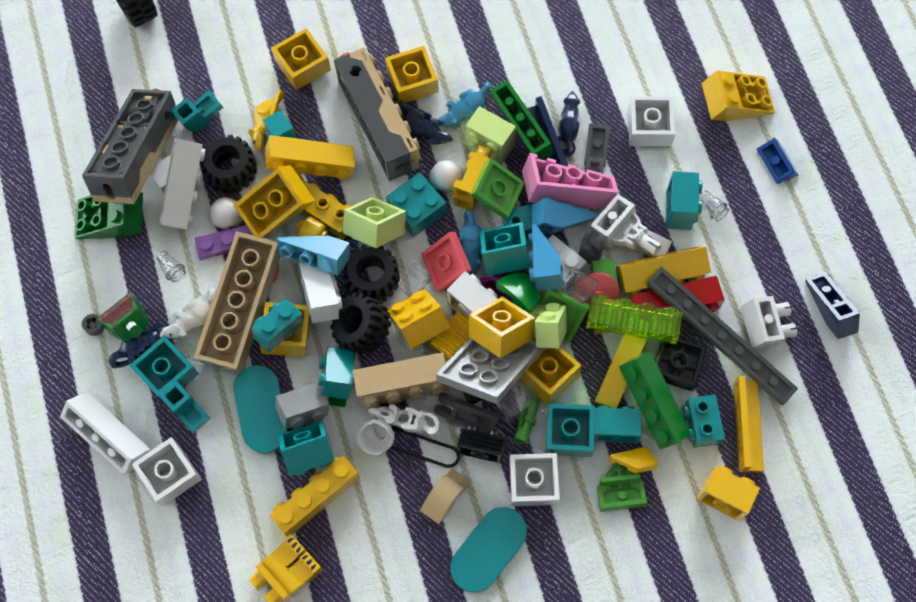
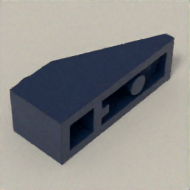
[805,272,860,339]

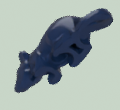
[558,91,580,157]
[398,100,453,145]
[109,323,170,369]

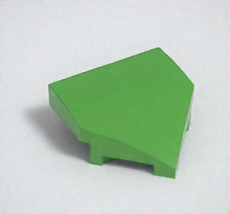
[597,463,647,512]

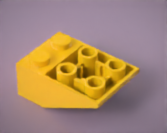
[701,70,775,122]

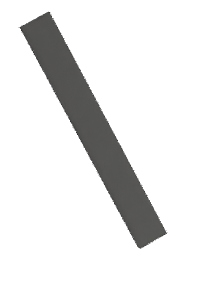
[646,266,798,406]

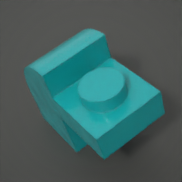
[171,90,224,132]
[158,381,211,434]

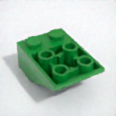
[75,192,143,239]

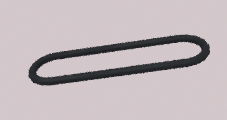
[390,427,460,468]

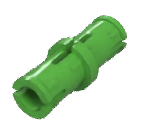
[513,397,540,445]

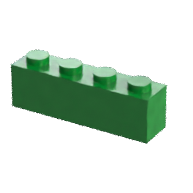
[490,80,555,160]
[619,351,690,450]

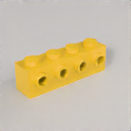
[265,135,355,179]
[297,174,351,240]
[616,245,711,295]
[270,455,361,537]

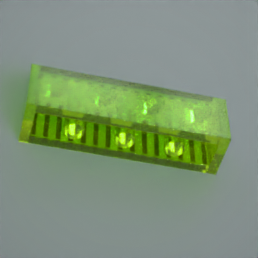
[586,295,683,344]

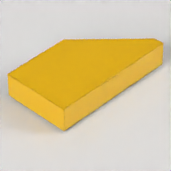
[608,446,658,474]

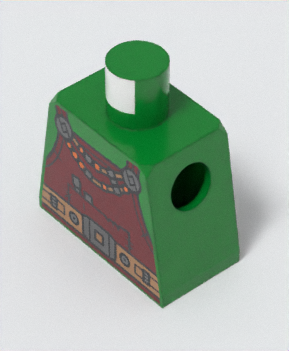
[97,292,150,343]

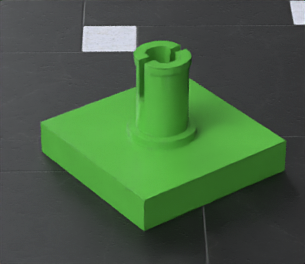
[471,158,525,219]
[539,289,590,343]

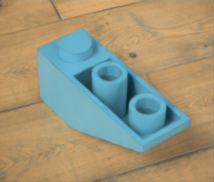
[277,236,350,276]

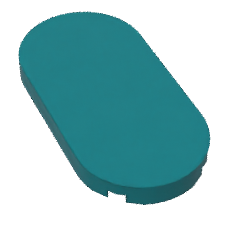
[234,365,289,454]
[450,507,527,593]

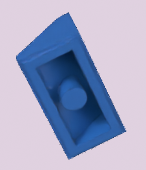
[756,137,799,184]

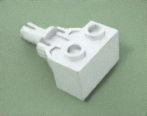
[590,194,662,256]

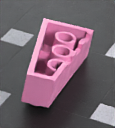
[522,153,619,210]

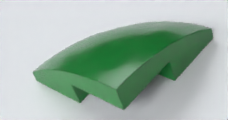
[496,271,542,314]

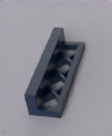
[527,96,568,167]

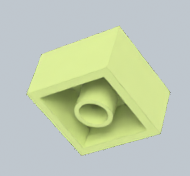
[465,106,516,165]
[343,197,406,248]

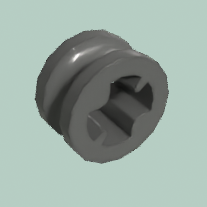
[82,314,104,336]

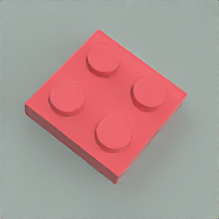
[421,232,472,292]

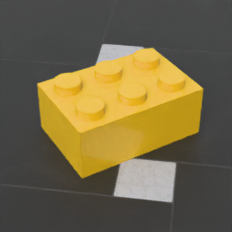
[234,165,315,239]

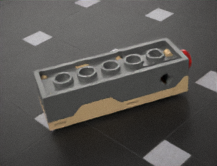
[334,48,421,181]
[82,89,178,204]

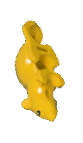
[248,90,285,151]

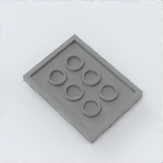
[436,338,543,404]

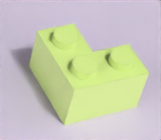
[530,303,567,348]

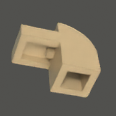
[420,469,470,524]

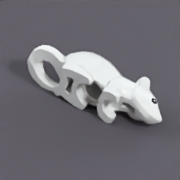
[160,288,216,340]
[368,404,440,436]

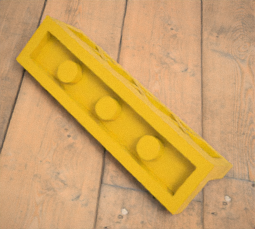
[733,376,764,473]

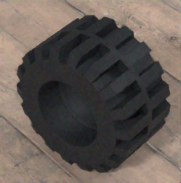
[116,0,158,28]
[200,134,257,194]
[343,245,400,302]
[330,293,391,354]

